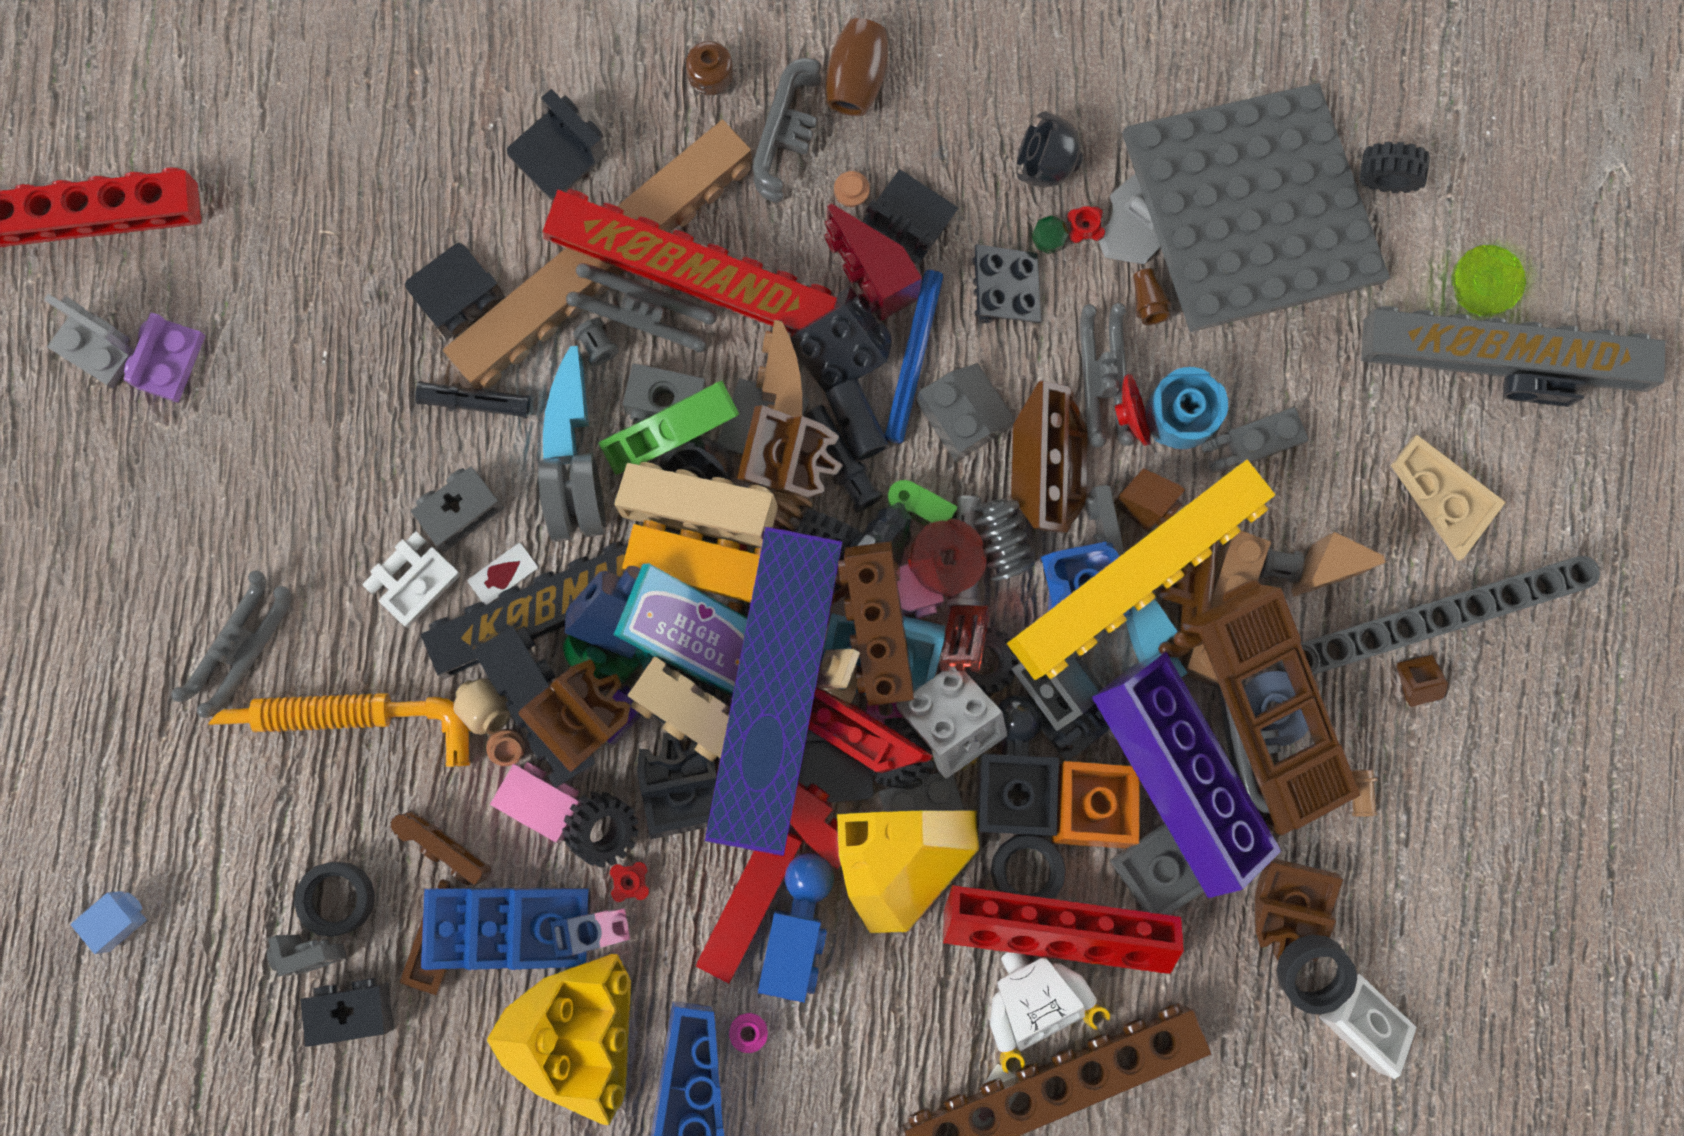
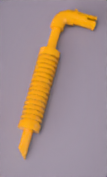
[208,693,471,767]

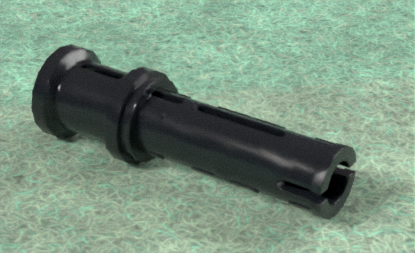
[804,405,883,513]

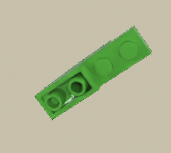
[598,380,739,475]

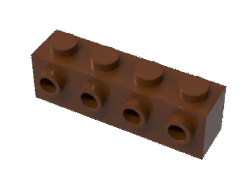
[838,541,914,706]

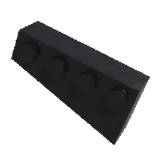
[472,621,596,788]

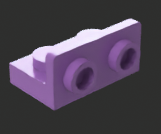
[124,312,205,403]

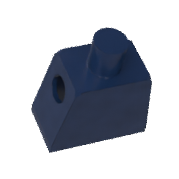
[565,566,640,659]

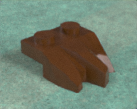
[737,405,843,497]
[518,659,630,772]
[1255,858,1343,962]

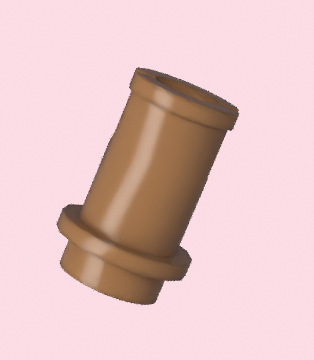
[1351,769,1378,817]

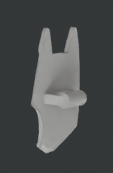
[1099,173,1160,264]

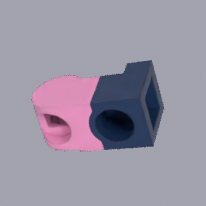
[550,908,630,957]

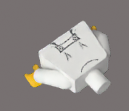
[990,952,1110,1074]

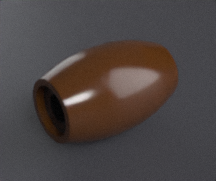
[826,18,888,117]

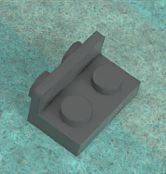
[267,934,347,977]

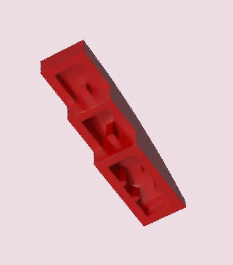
[695,832,803,984]

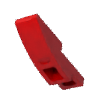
[790,781,841,869]

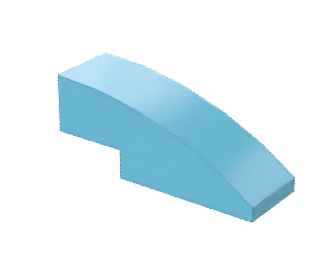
[543,346,589,465]
[1126,599,1188,677]

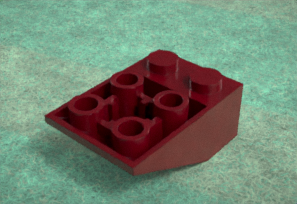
[824,203,922,322]

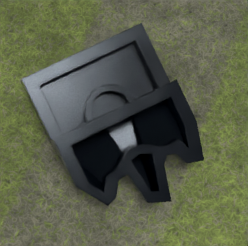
[637,732,717,839]

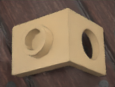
[816,649,862,704]

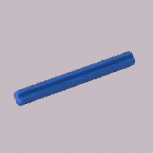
[885,270,944,444]

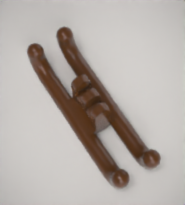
[1158,541,1217,658]

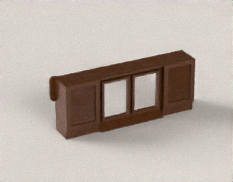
[1183,580,1361,836]

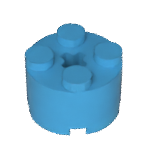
[1145,367,1228,449]

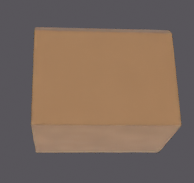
[1291,532,1386,597]

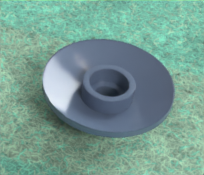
[1244,671,1309,746]

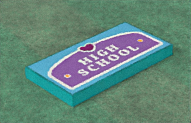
[614,563,748,697]

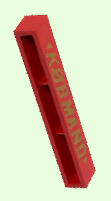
[542,189,837,334]

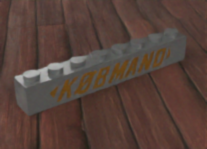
[1361,306,1666,392]

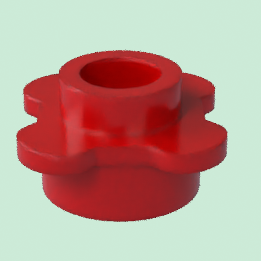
[1067,206,1105,243]
[609,862,649,902]

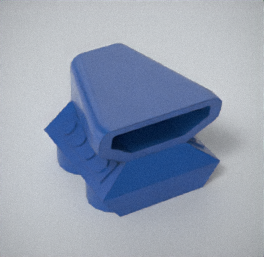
[1041,542,1131,617]

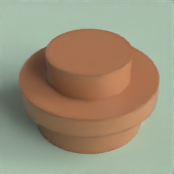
[834,171,870,207]
[486,729,525,766]

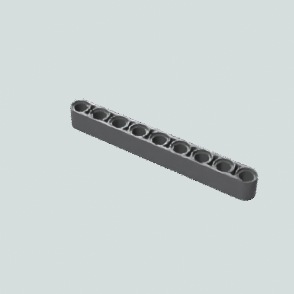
[1276,556,1600,675]

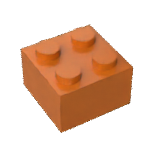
[1052,761,1139,849]

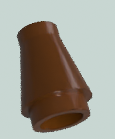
[1133,268,1172,325]

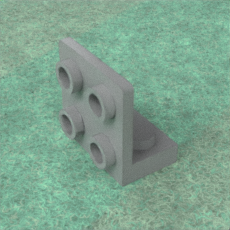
[44,294,135,389]
[896,664,1007,779]

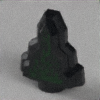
[849,502,912,567]

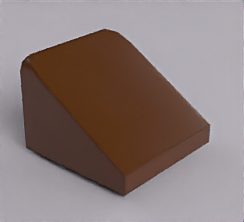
[1396,654,1448,707]

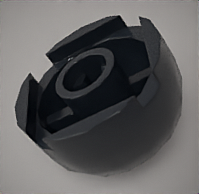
[1017,111,1083,188]
[658,436,734,482]

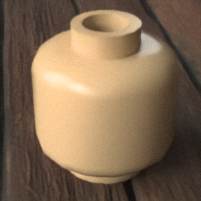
[453,678,510,735]

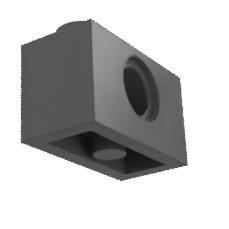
[622,363,707,422]

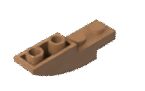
[756,320,802,417]

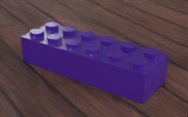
[1092,652,1281,898]

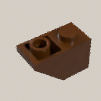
[1113,468,1185,531]

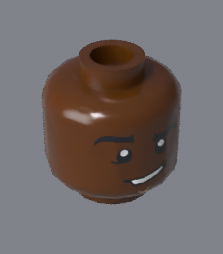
[686,41,733,96]

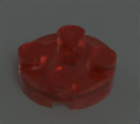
[908,519,986,597]

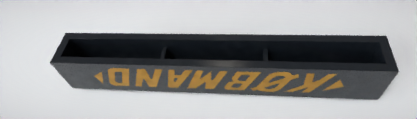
[420,527,714,679]

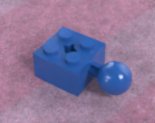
[758,853,834,1003]

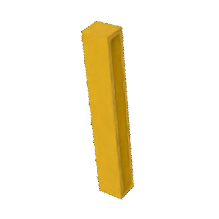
[1006,459,1275,680]

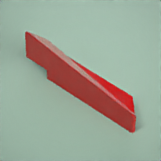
[808,687,933,773]

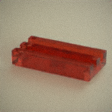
[939,606,990,671]

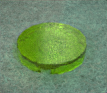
[1451,245,1526,317]

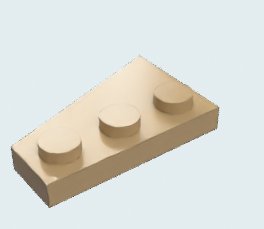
[1391,435,1506,561]

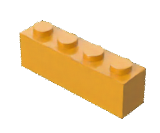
[622,520,761,603]

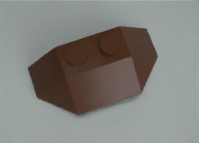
[1011,380,1088,534]

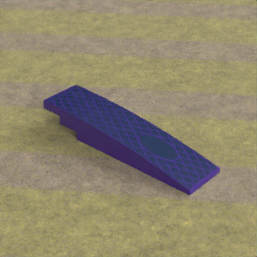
[705,527,842,856]

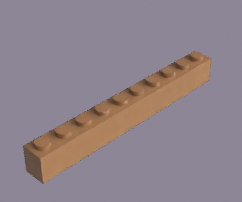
[442,119,752,389]

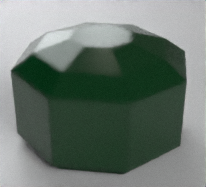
[1031,215,1069,254]

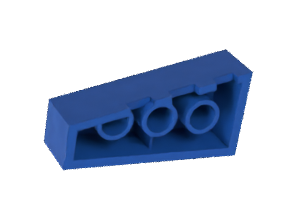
[651,1001,724,1136]

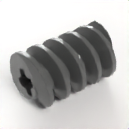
[971,499,1035,581]

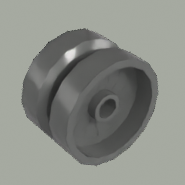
[538,453,606,542]

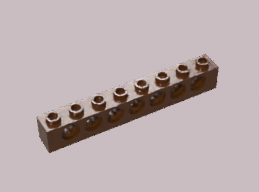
[902,1003,1212,1136]

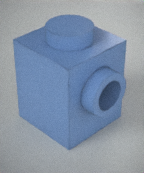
[70,891,147,954]

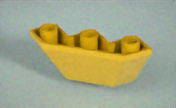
[837,811,979,933]
[487,954,631,1125]

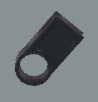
[1503,374,1585,407]

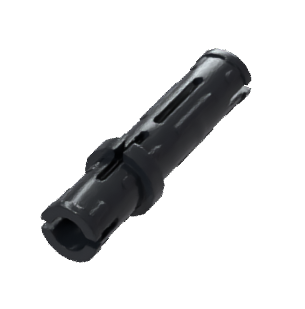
[415,381,531,418]

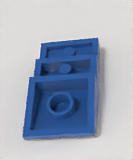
[421,888,589,970]

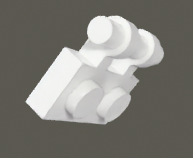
[362,531,461,628]

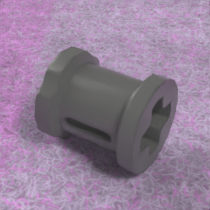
[573,317,619,366]
[1259,546,1304,584]

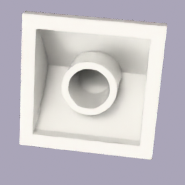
[1319,974,1417,1079]

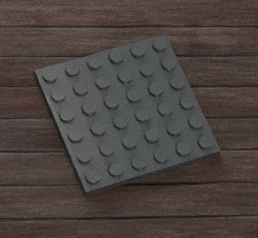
[1122,83,1390,333]

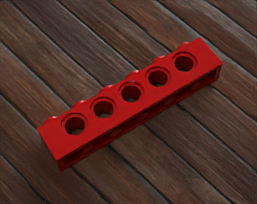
[0,167,201,247]
[943,885,1184,974]

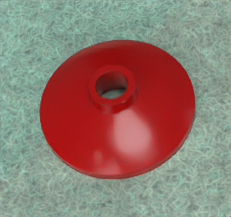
[1115,374,1151,446]

